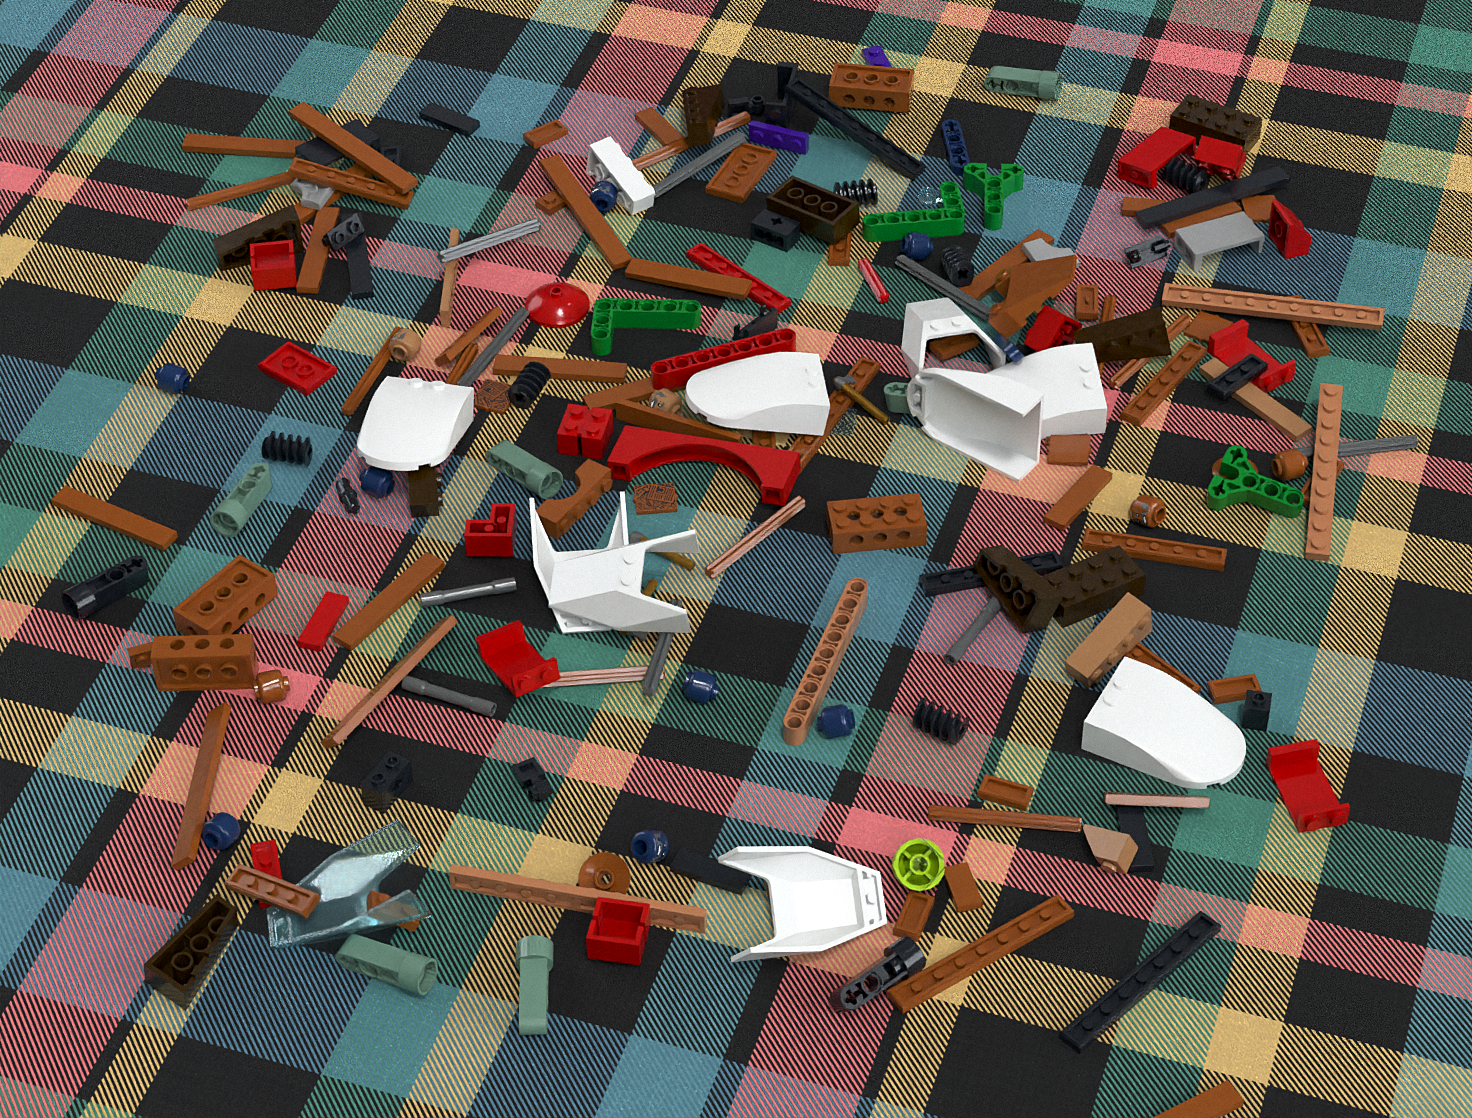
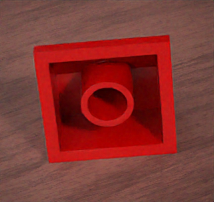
[1267,200,1312,259]

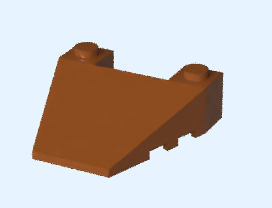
[988,255,1077,339]

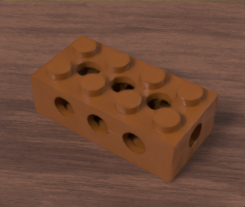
[829,62,914,113]
[826,493,927,554]
[173,555,278,636]
[151,634,259,692]

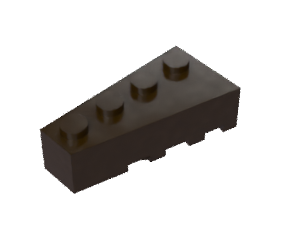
[682,84,725,147]
[213,204,304,271]
[1073,306,1172,363]
[408,463,443,518]
[972,545,1064,634]
[144,894,238,1011]

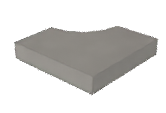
[291,178,336,210]
[1021,238,1081,268]

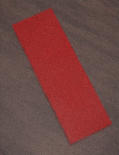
[297,591,349,652]
[250,839,282,909]

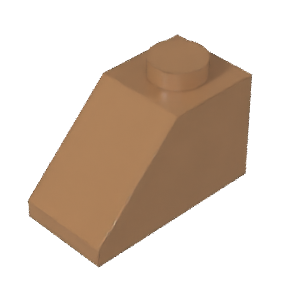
[1083,824,1138,874]

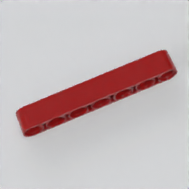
[651,328,796,390]

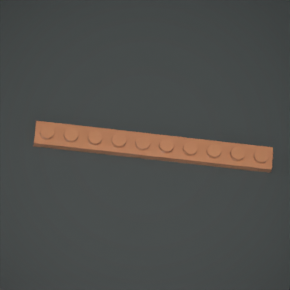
[1162,283,1385,331]
[1305,383,1343,561]
[449,864,707,934]

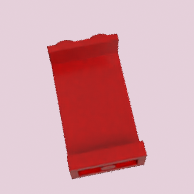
[1117,126,1196,189]
[1207,319,1296,393]
[475,620,560,698]
[1266,739,1350,833]

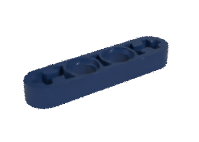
[941,119,970,176]
[992,333,1024,364]

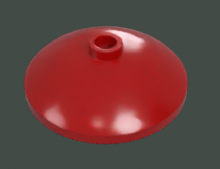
[525,282,590,328]

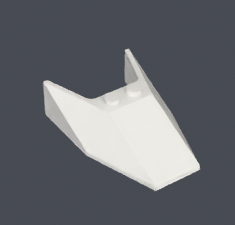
[901,297,1006,378]
[529,492,629,634]
[548,529,699,633]
[718,846,887,962]

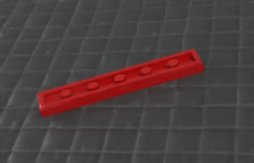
[686,243,791,314]

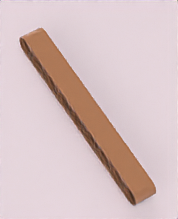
[783,578,868,746]

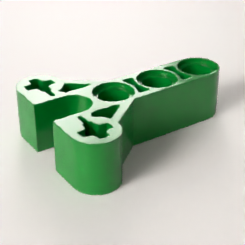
[963,163,1024,231]
[1206,445,1304,518]

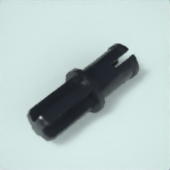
[335,478,360,515]

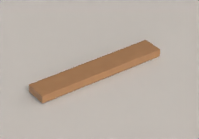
[440,228,461,327]
[1198,358,1313,442]

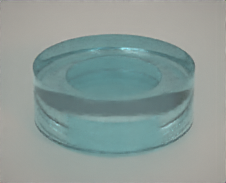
[919,187,939,206]

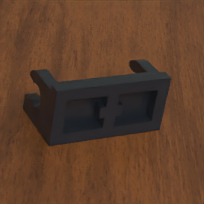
[732,304,778,341]

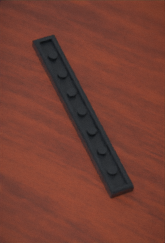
[784,77,926,181]
[1135,166,1290,229]
[1059,911,1221,1054]

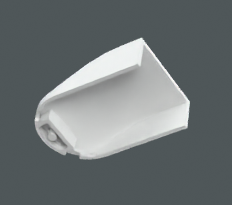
[986,343,1107,439]
[685,352,830,436]
[907,368,1044,483]
[357,376,474,471]
[1081,657,1246,789]

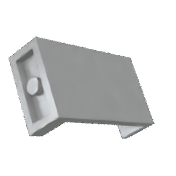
[1174,211,1265,271]

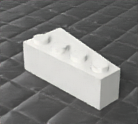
[586,136,655,215]

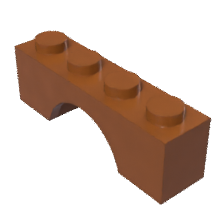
[536,459,612,540]

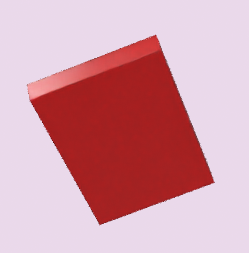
[258,341,337,396]

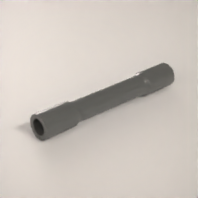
[420,577,517,608]
[943,595,1003,666]
[402,675,497,717]

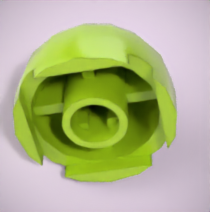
[891,838,945,891]

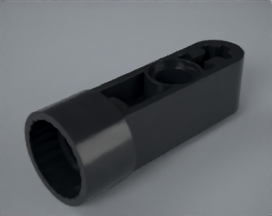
[61,556,149,621]
[829,936,926,1013]

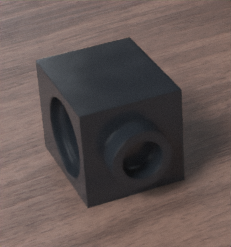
[1241,690,1272,732]

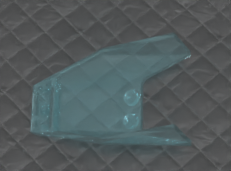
[266,819,432,950]

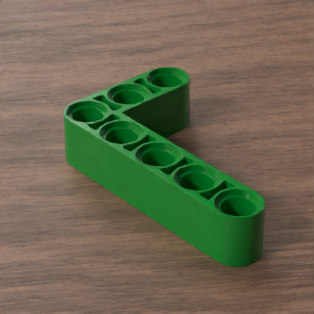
[862,181,965,242]
[591,298,702,356]

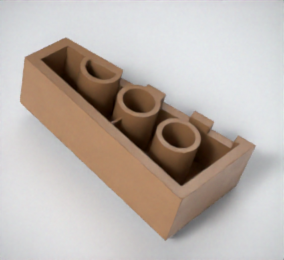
[1065,592,1153,688]

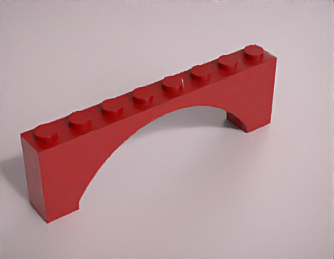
[607,425,801,506]

